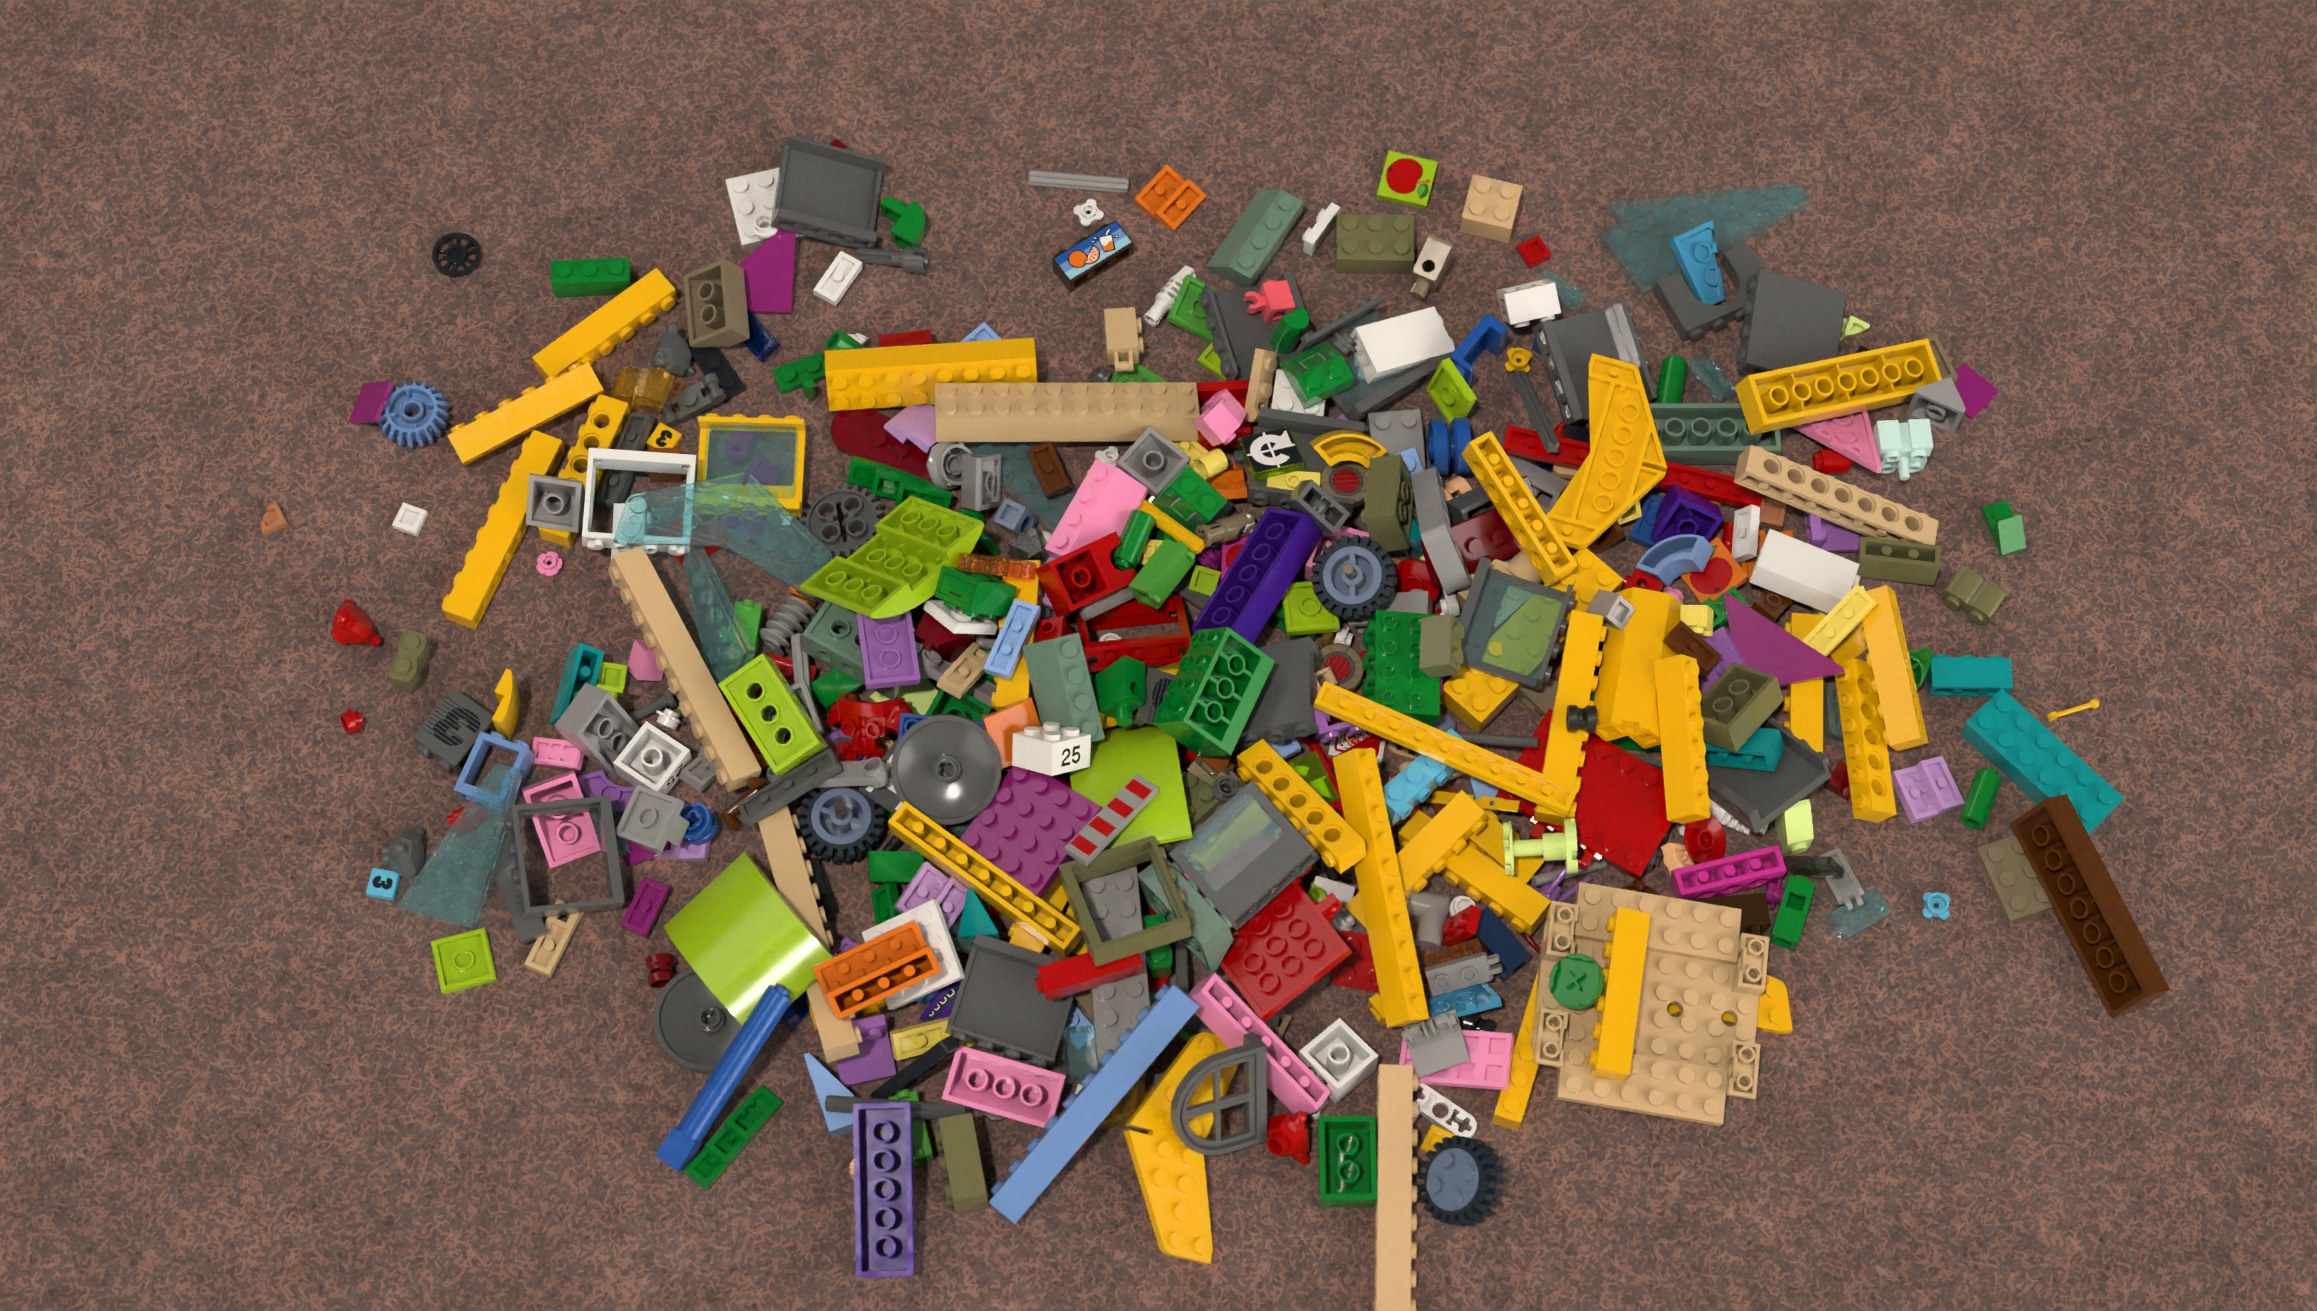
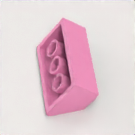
[1044,460,1149,559]
[942,1045,1067,1129]

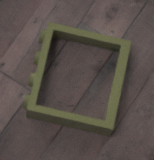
[1058,835,1194,967]

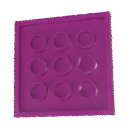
[959,766,1103,899]

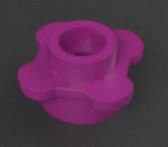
[1197,546,1222,570]
[1765,878,1785,910]

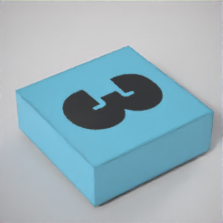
[366,868,401,901]

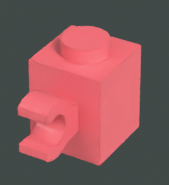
[1243,280,1296,323]

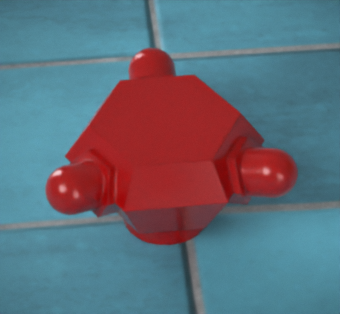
[330,599,382,647]
[1266,1111,1310,1165]

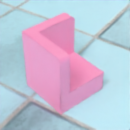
[627,639,664,681]

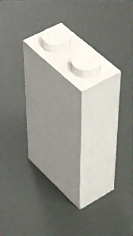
[1350,307,1455,384]
[1749,529,1861,613]

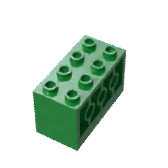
[1152,627,1275,757]

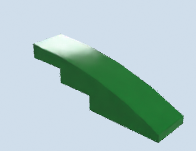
[846,456,952,509]
[684,1085,783,1191]

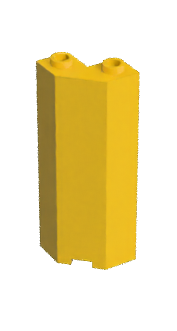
[1594,587,1683,749]

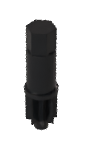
[809,857,837,921]

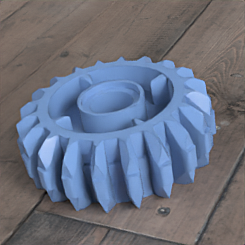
[378,380,449,449]

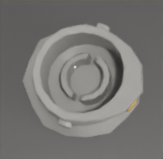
[926,441,973,489]

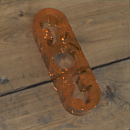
[957,553,1036,579]

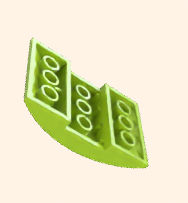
[799,496,984,619]
[1069,723,1193,851]
[664,851,833,1025]

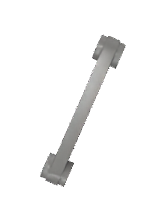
[918,649,1037,709]
[766,757,890,788]

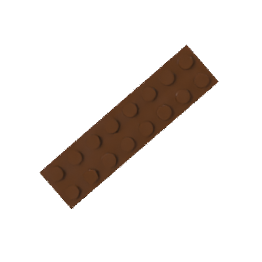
[2010,794,2170,1019]

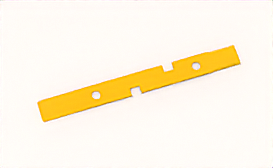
[1424,790,1520,812]

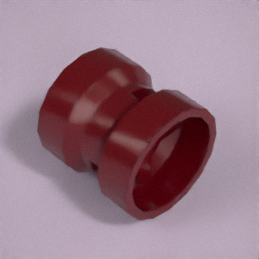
[646,953,676,988]

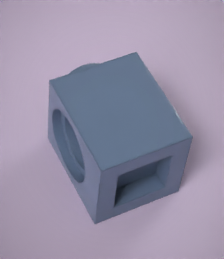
[993,498,1039,540]

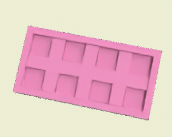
[1399,1026,1515,1091]

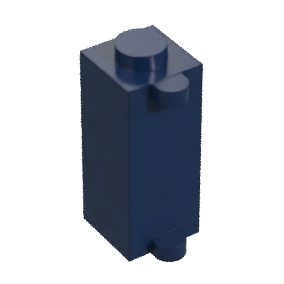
[1470,906,1531,981]

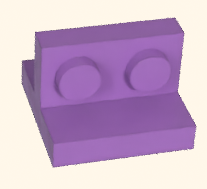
[1698,626,1748,696]

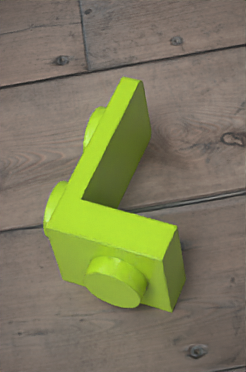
[596,662,627,701]

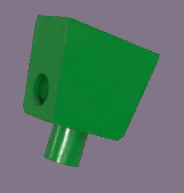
[1091,656,1145,726]

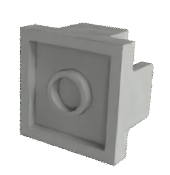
[615,784,689,855]

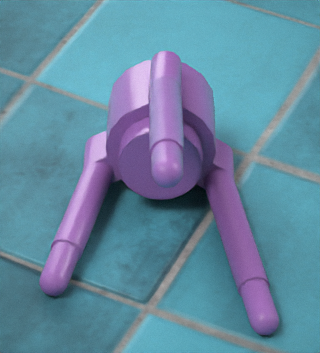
[1534,860,1592,902]

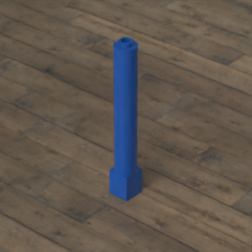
[655,983,793,1171]

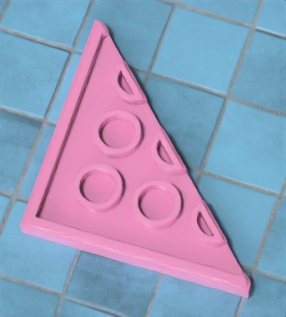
[1792,411,1882,473]

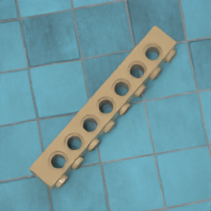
[1734,445,1939,545]

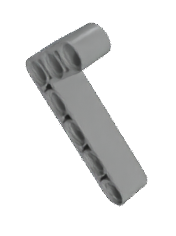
[1411,466,1472,594]

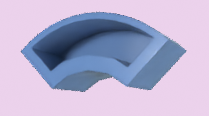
[1635,534,1714,587]

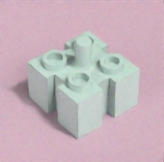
[1871,419,1933,480]

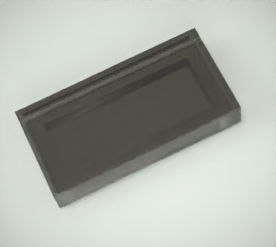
[1783,856,1844,878]

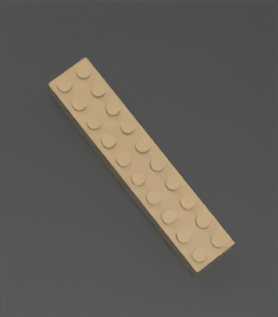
[934,382,1200,442]

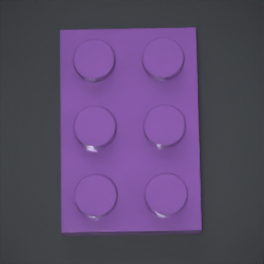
[856,610,921,689]

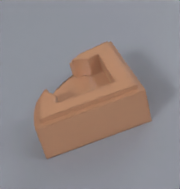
[260,501,288,537]

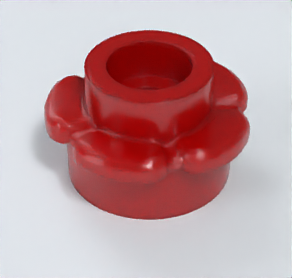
[340,708,363,734]

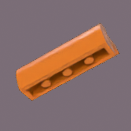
[811,920,941,1020]

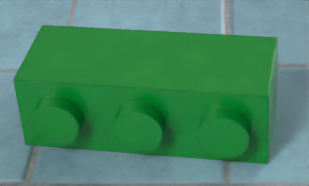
[551,257,632,298]

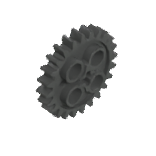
[799,483,885,562]

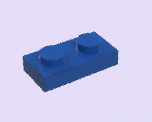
[1629,492,1663,549]

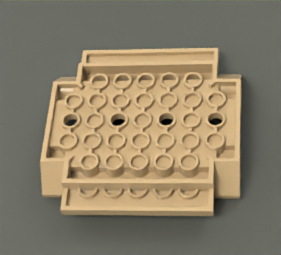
[1531,882,1769,1126]

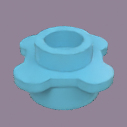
[1922,892,1950,920]

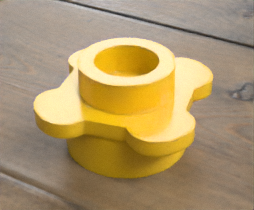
[1505,348,1532,373]

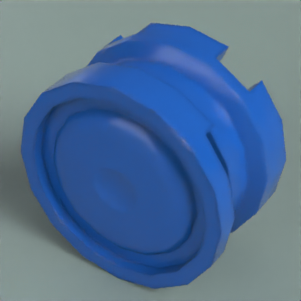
[680,802,718,845]

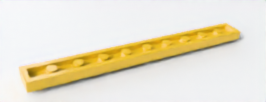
[1313,681,1578,816]

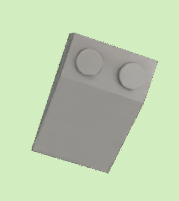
[1366,409,1425,470]
[555,683,640,779]

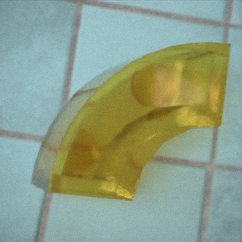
[608,367,675,412]

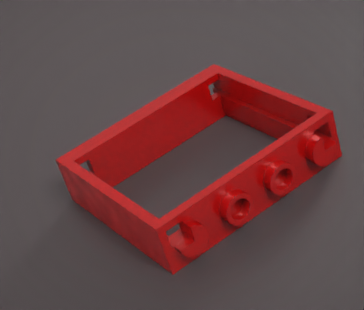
[1075,595,1191,672]

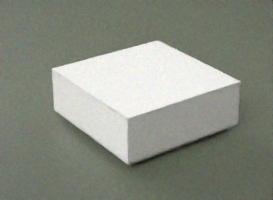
[392,502,428,536]

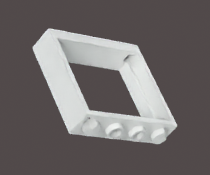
[582,448,696,556]

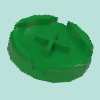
[1549,953,1605,1010]

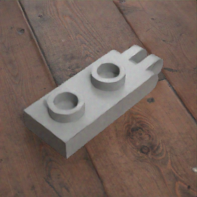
[1814,847,1864,911]
[1425,952,1503,997]

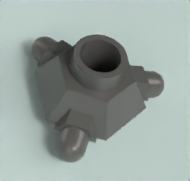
[649,322,696,377]
[382,827,425,888]

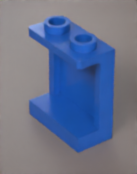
[1450,313,1509,387]

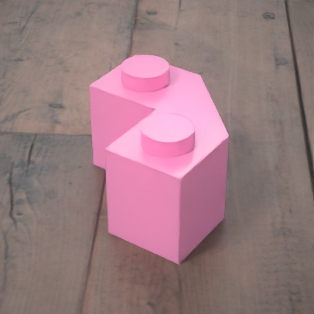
[1193,389,1247,446]

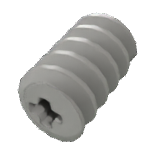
[759,596,816,656]

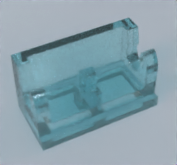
[1823,887,1892,940]
[1062,1025,1097,1085]

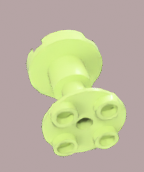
[1503,818,1578,876]

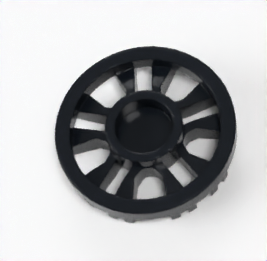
[432,233,481,278]

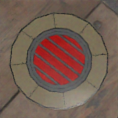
[1320,460,1367,507]
[1314,643,1364,692]

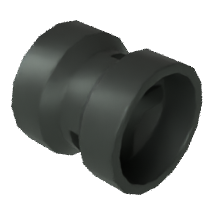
[1566,705,1597,733]

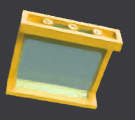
[693,413,806,518]

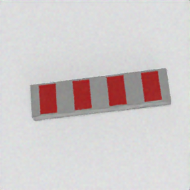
[1064,774,1159,867]

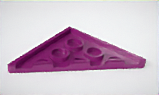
[738,229,796,315]
[1723,593,1845,687]

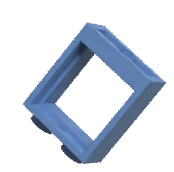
[454,731,536,814]

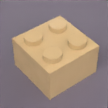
[1459,174,1523,243]

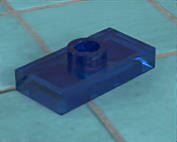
[742,308,781,363]

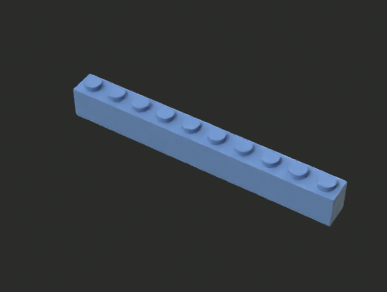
[988,981,1200,1224]

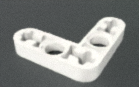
[1376,1083,1477,1138]

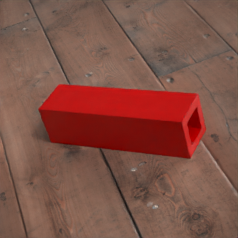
[1034,952,1144,1002]

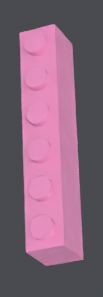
[1188,973,1331,1116]

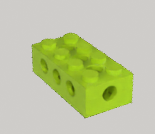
[718,653,828,776]

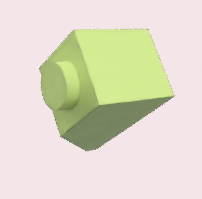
[1774,799,1814,854]

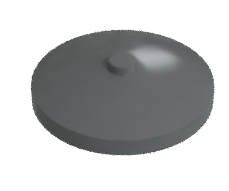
[891,714,1002,825]
[653,967,742,1074]

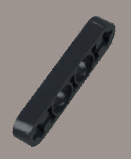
[871,1035,961,1099]

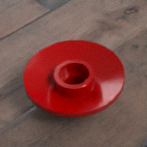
[1684,814,1726,864]

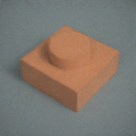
[1759,498,1787,531]

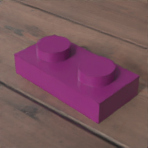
[620,877,670,938]

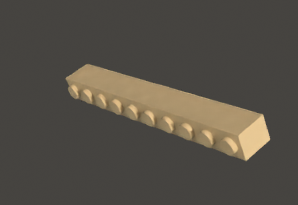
[608,545,762,792]
[758,805,862,1063]
[1374,1064,1418,1311]

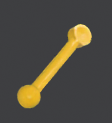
[2046,698,2099,721]

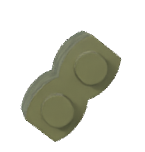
[1941,566,2006,625]
[389,629,431,694]

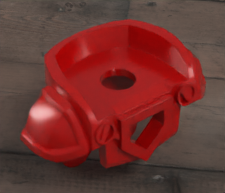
[826,692,914,761]

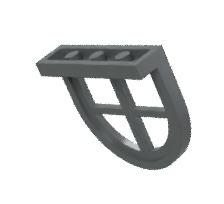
[1170,1032,1267,1155]

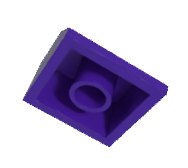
[1650,483,1723,542]

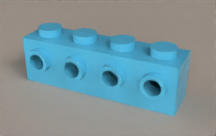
[1383,728,1464,827]

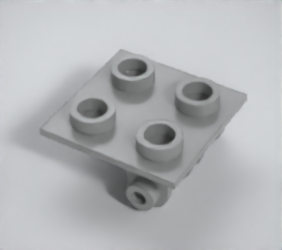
[1401,1010,1470,1079]

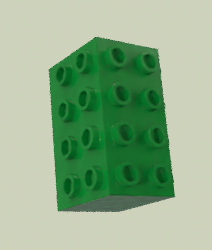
[1362,610,1440,727]

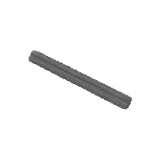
[1512,370,1560,453]
[825,1095,965,1119]

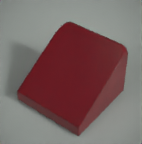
[1824,760,1851,801]

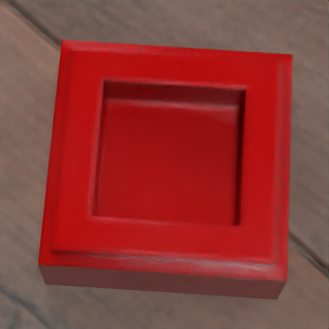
[1516,235,1552,269]

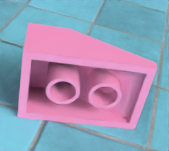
[522,770,602,868]

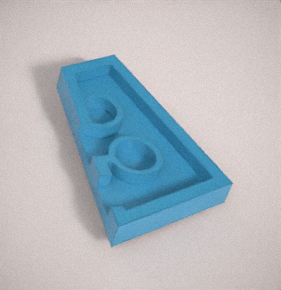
[1668,220,1725,305]
[1426,982,1502,1018]

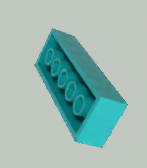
[1960,688,2124,836]

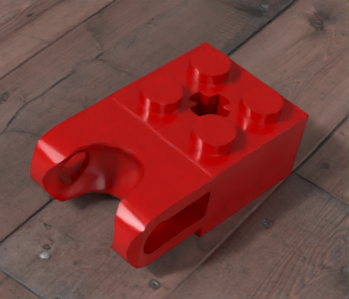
[1035,532,1137,618]

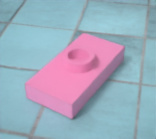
[531,737,584,771]

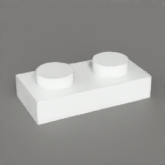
[1302,202,1340,256]
[813,251,863,306]
[1732,505,1760,563]

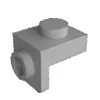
[679,745,717,792]

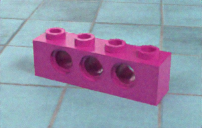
[1669,845,1787,899]

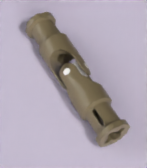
[1196,505,1295,547]

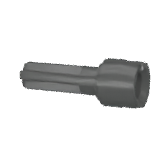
[855,246,929,274]

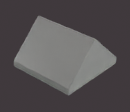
[1906,377,1966,435]
[1116,426,1190,496]
[961,453,1001,511]
[526,473,585,533]

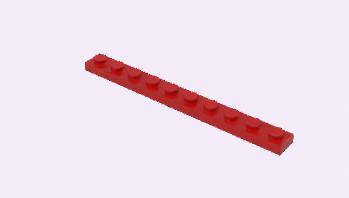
[1502,425,1762,508]

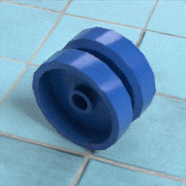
[1427,417,1471,476]

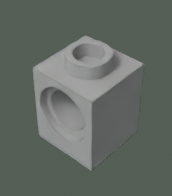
[1586,589,1635,631]

